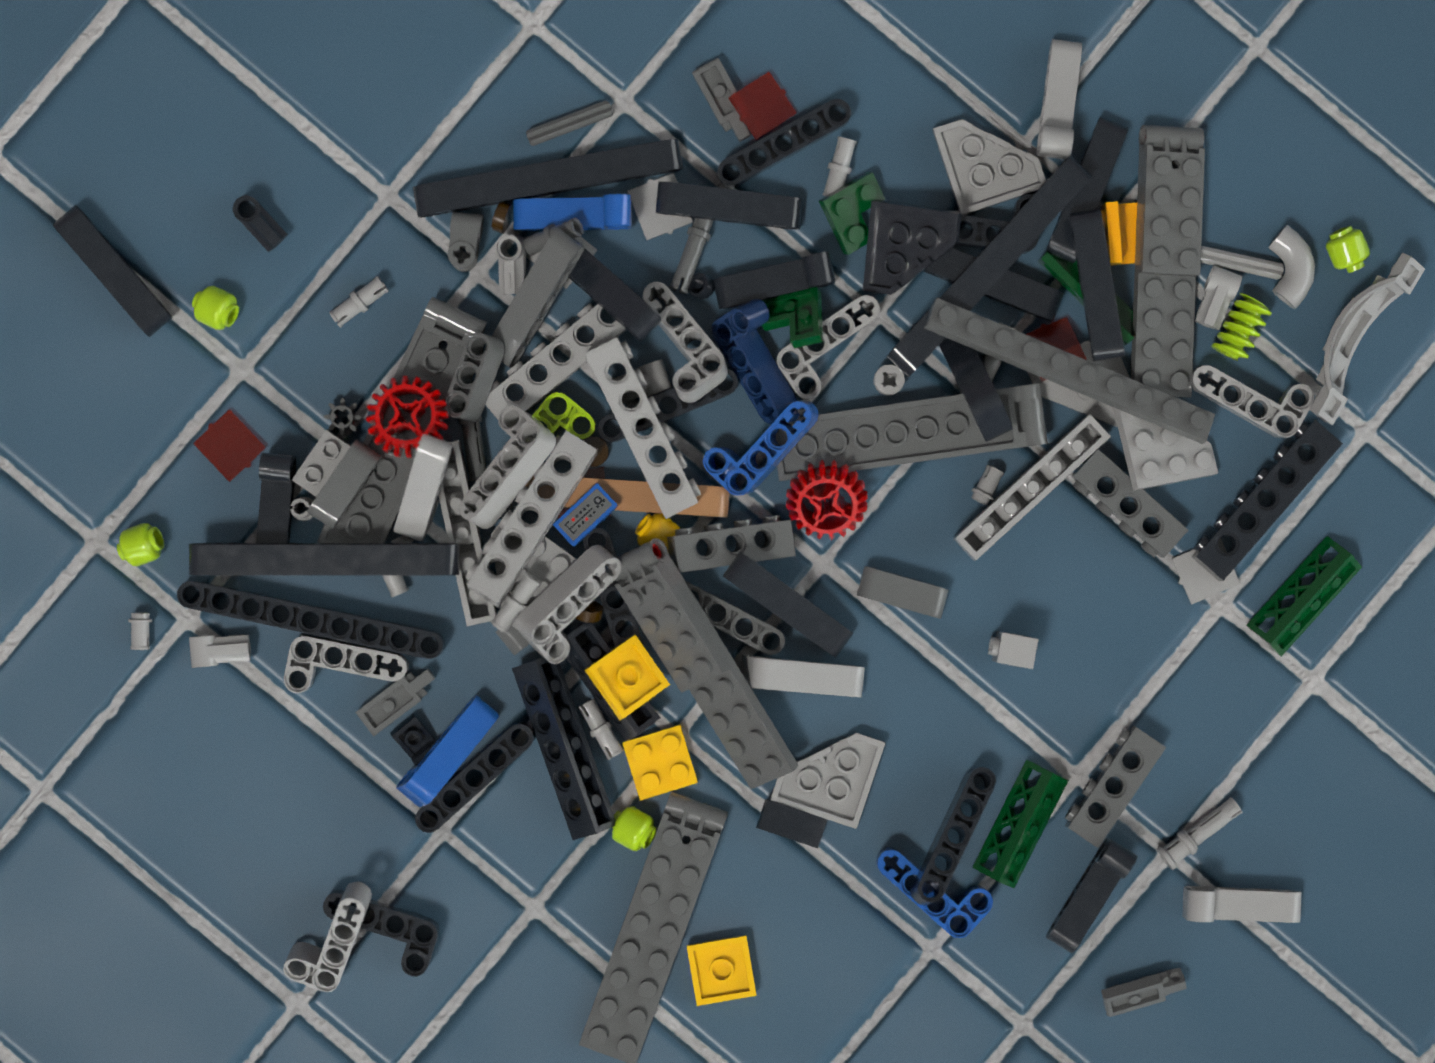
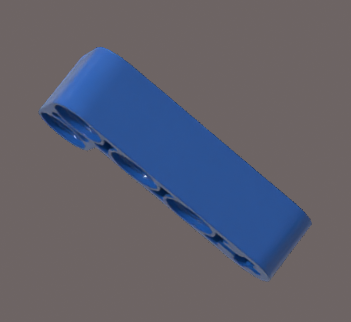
[513,194,632,231]
[703,401,819,496]
[396,695,500,808]
[876,847,993,938]

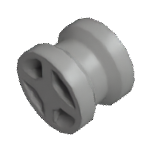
[873,364,905,396]

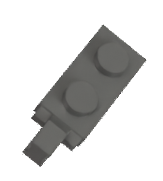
[692,58,750,142]
[355,668,436,737]
[1101,968,1187,1017]

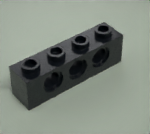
[564,622,660,741]

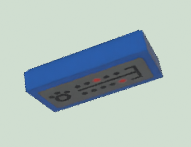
[553,483,618,547]

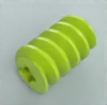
[1211,293,1272,361]

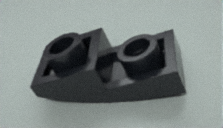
[390,714,436,766]
[756,799,827,849]

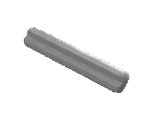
[1201,246,1284,280]

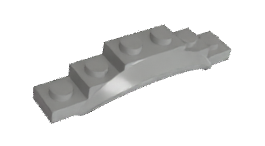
[1309,253,1425,426]

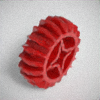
[366,376,449,459]
[786,460,868,540]

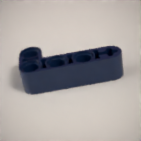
[711,298,797,424]

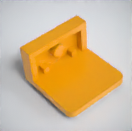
[1101,201,1137,266]

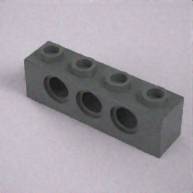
[1071,449,1189,558]
[667,515,796,572]
[1065,726,1166,848]

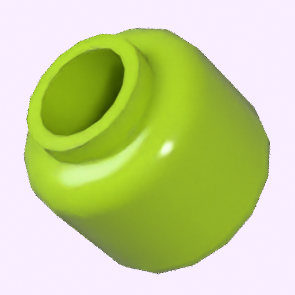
[1326,226,1370,273]
[192,286,239,330]
[117,523,165,567]
[612,806,657,851]

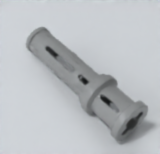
[1156,797,1243,870]

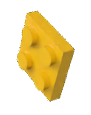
[585,635,670,720]
[622,724,698,801]
[687,935,757,1006]

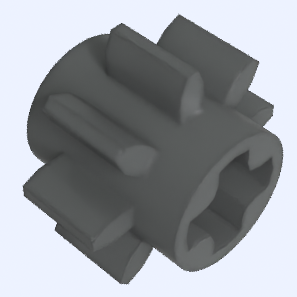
[323,398,363,436]

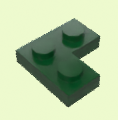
[818,172,885,255]
[762,287,823,349]

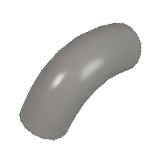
[1268,225,1315,309]

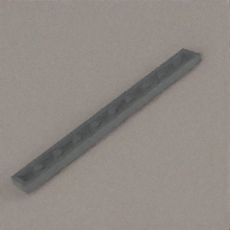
[924,298,1215,444]

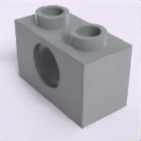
[292,430,351,496]
[988,631,1038,669]

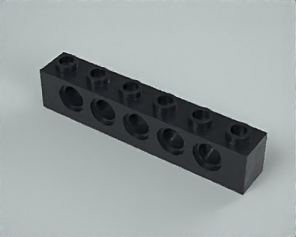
[1192,420,1343,581]
[512,657,616,840]

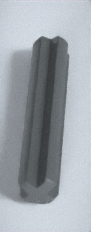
[526,100,613,146]

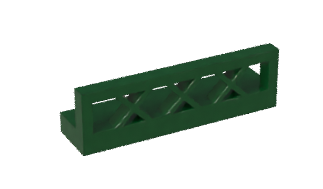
[1038,252,1134,346]
[1246,536,1362,657]
[972,759,1069,889]

